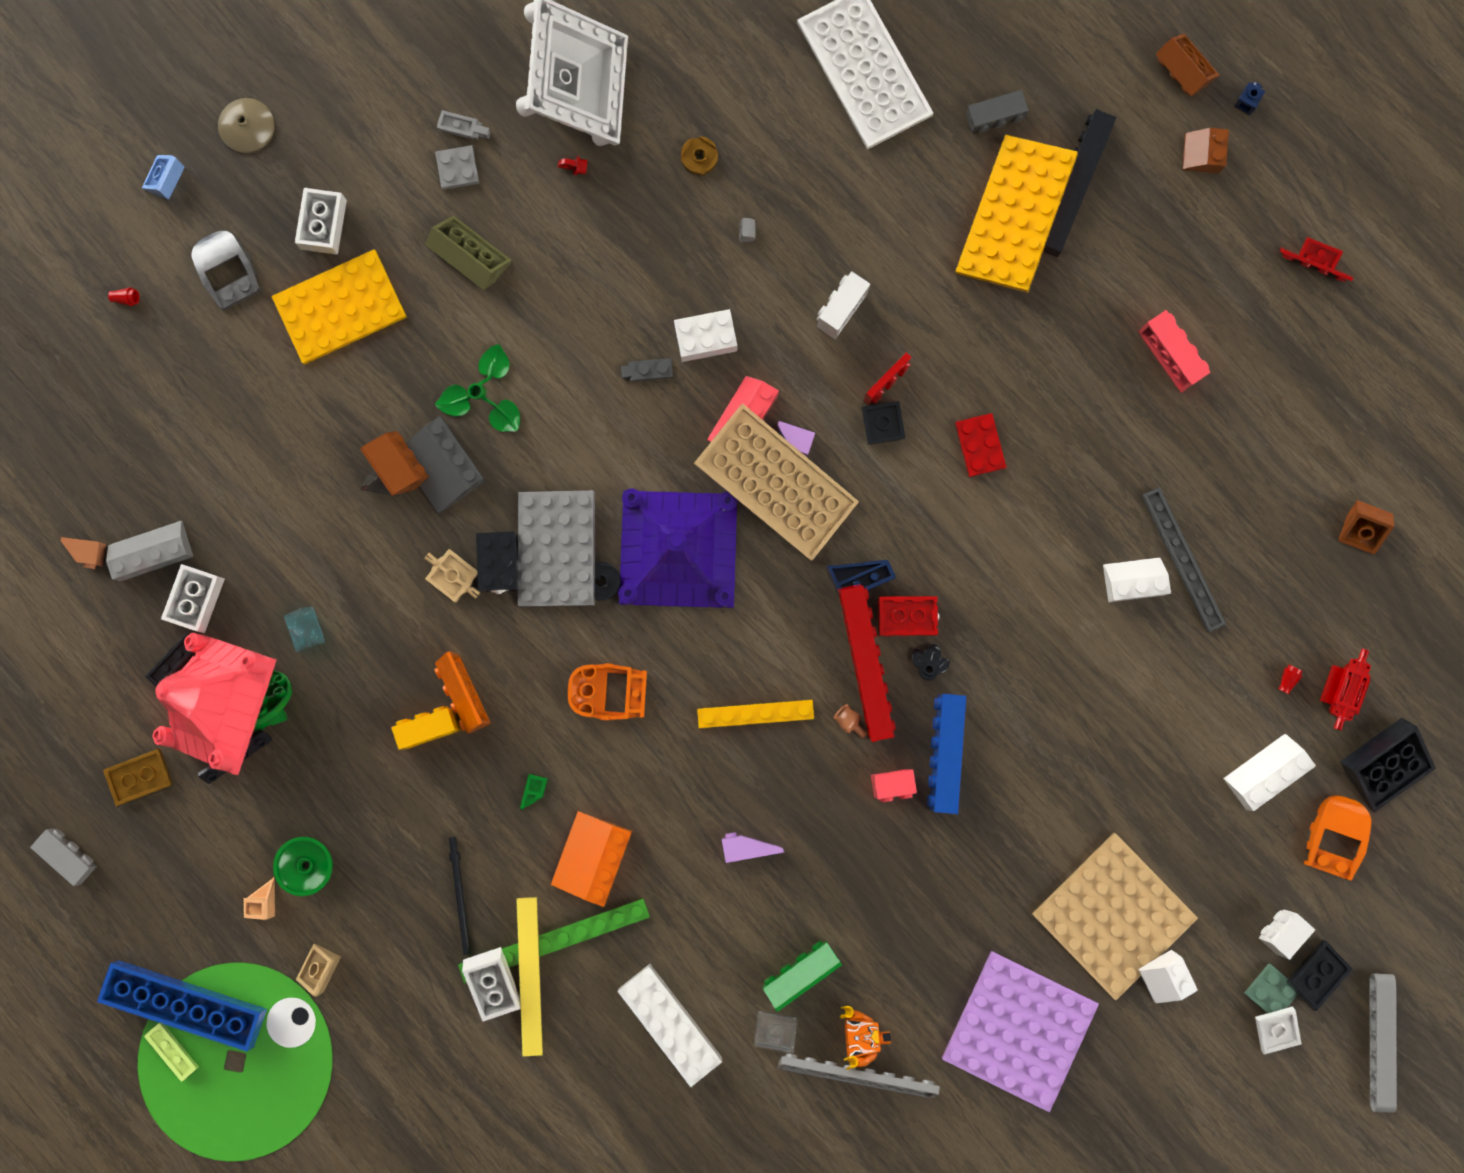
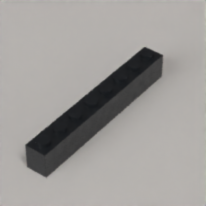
[1043,109,1117,257]

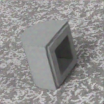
[739,218,756,242]

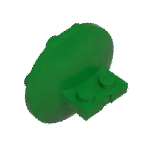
[253,671,292,732]

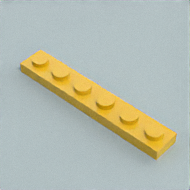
[697,700,814,728]

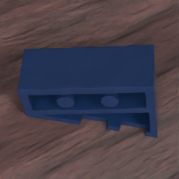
[826,560,896,596]

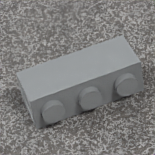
[30,828,97,886]

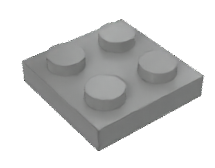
[435,145,479,190]

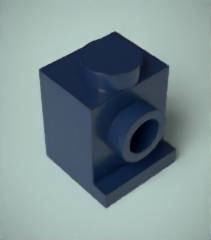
[1234,82,1265,115]

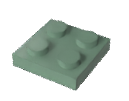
[1244,963,1298,1013]

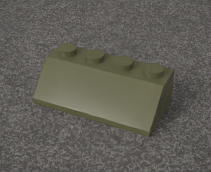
[425,215,512,290]

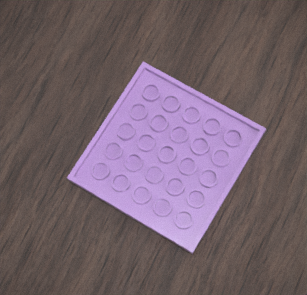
[942,951,1099,1112]

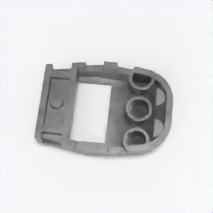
[192,231,263,311]

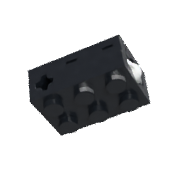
[476,531,519,594]

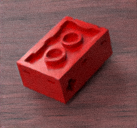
[877,596,939,637]

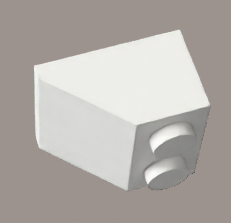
[1138,950,1198,1003]

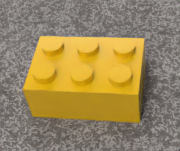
[391,706,461,750]

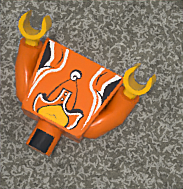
[840,1006,891,1070]

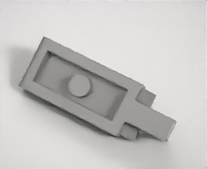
[437,110,491,140]

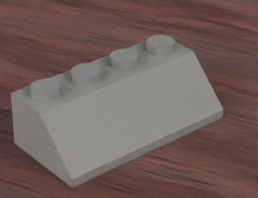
[106,521,194,582]

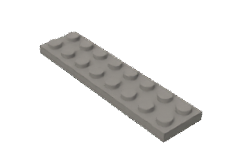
[777,1054,940,1099]

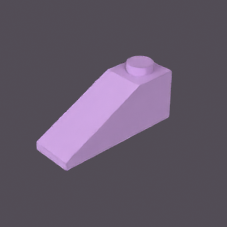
[722,832,784,863]

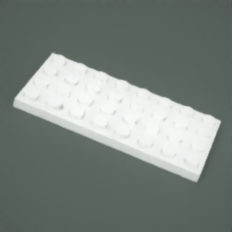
[797,0,933,150]

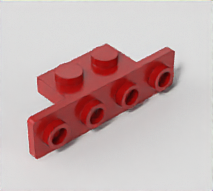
[1279,237,1354,282]

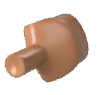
[834,704,867,738]

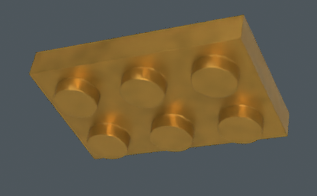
[103,749,173,806]

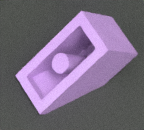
[777,421,815,457]

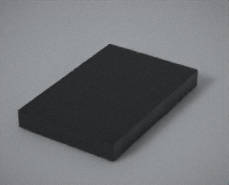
[1286,940,1353,1011]

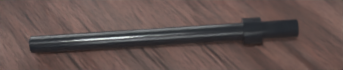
[449,837,471,955]

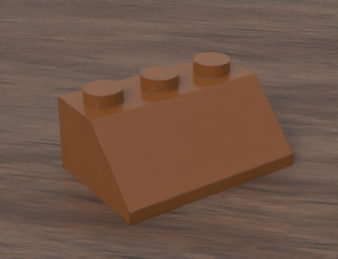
[1156,34,1220,96]
[360,431,428,496]

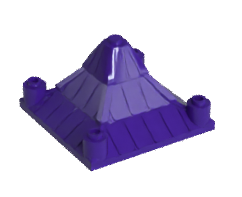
[618,488,737,608]

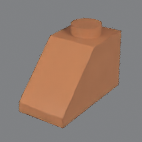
[61,537,107,569]

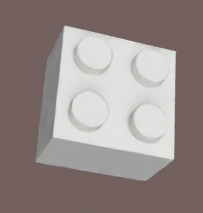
[1259,909,1315,960]

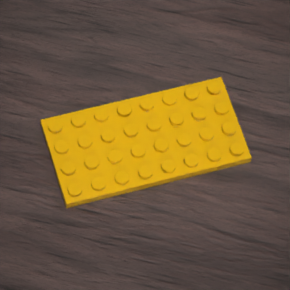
[956,135,1078,293]

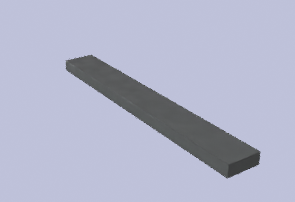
[1141,487,1226,633]

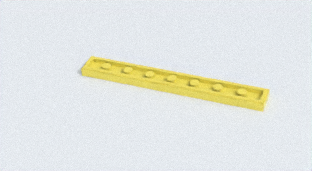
[517,897,543,1056]

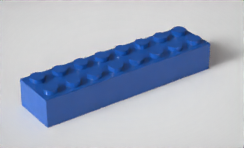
[97,960,267,1051]

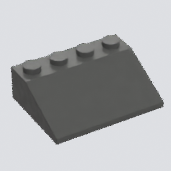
[406,416,486,514]

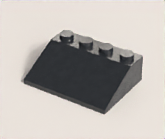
[1340,718,1436,813]

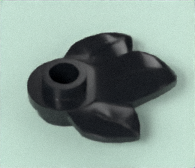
[912,644,950,681]

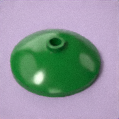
[273,837,333,896]

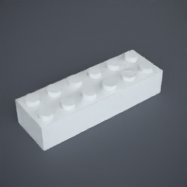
[618,964,722,1087]

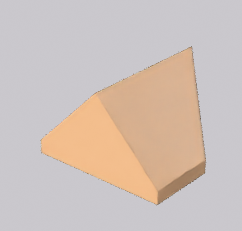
[244,877,275,920]

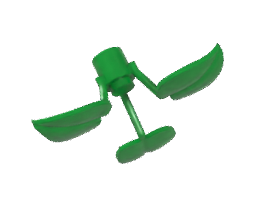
[435,344,521,432]

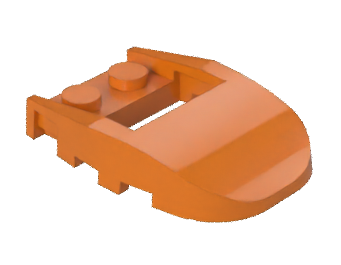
[568,663,647,720]
[1304,795,1371,880]

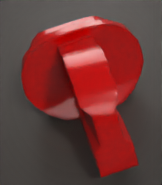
[558,155,587,176]

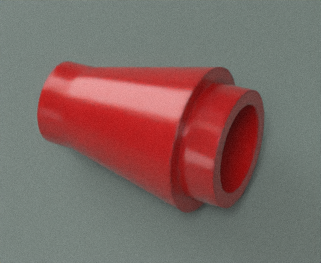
[108,287,140,306]
[1278,664,1303,694]

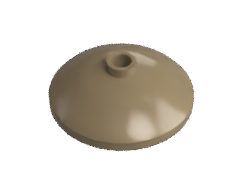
[218,98,275,153]

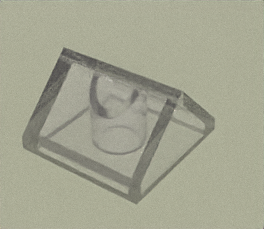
[754,1011,797,1054]

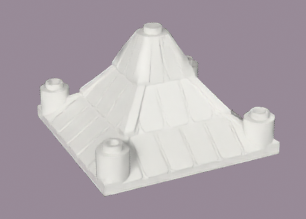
[516,0,628,146]

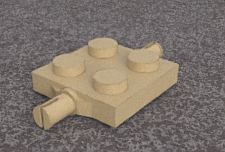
[424,549,480,603]

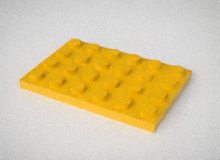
[272,249,407,365]

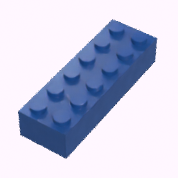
[927,694,966,814]

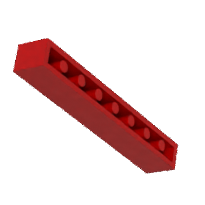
[838,584,896,742]

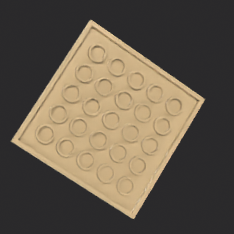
[1032,833,1198,1001]

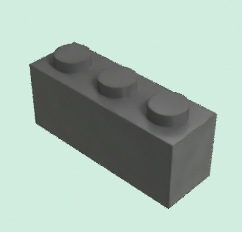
[966,90,1029,133]

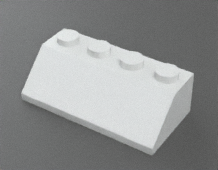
[1223,734,1316,811]

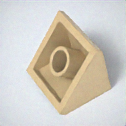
[296,944,341,997]

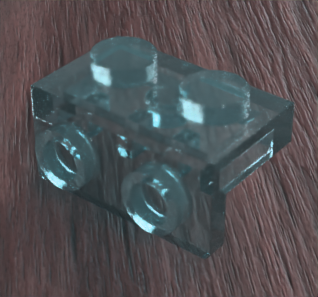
[284,606,325,652]

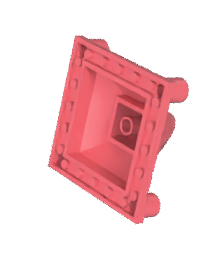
[153,633,276,775]

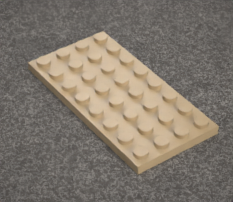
[694,404,859,561]

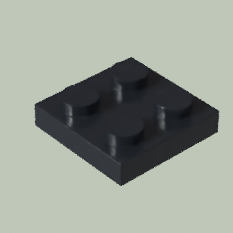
[861,401,906,445]

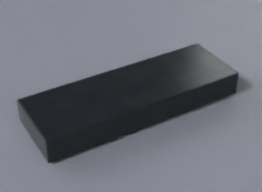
[145,634,195,687]

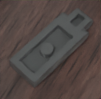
[621,358,673,382]

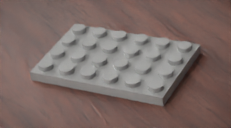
[518,490,595,607]

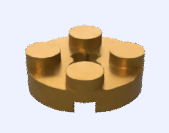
[681,137,718,176]

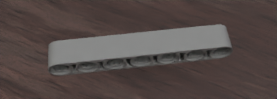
[1370,974,1397,1113]

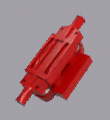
[1319,649,1371,731]

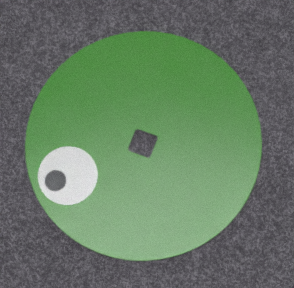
[138,963,333,1161]

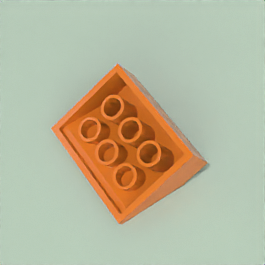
[434,651,491,734]
[551,811,632,907]

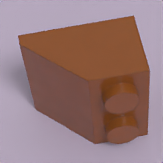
[1182,128,1229,174]
[1339,500,1394,555]

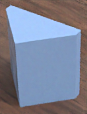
[142,155,184,200]

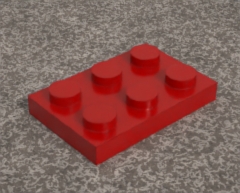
[863,352,912,406]
[955,413,1007,477]

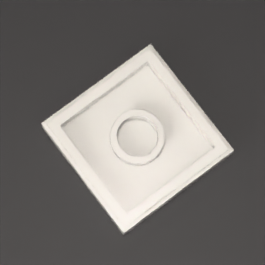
[1255,1007,1301,1054]

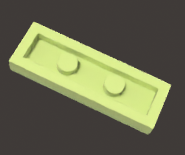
[144,1023,199,1082]

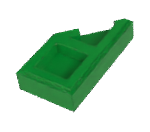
[520,774,548,810]

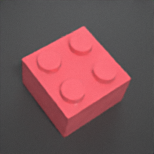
[871,769,917,802]

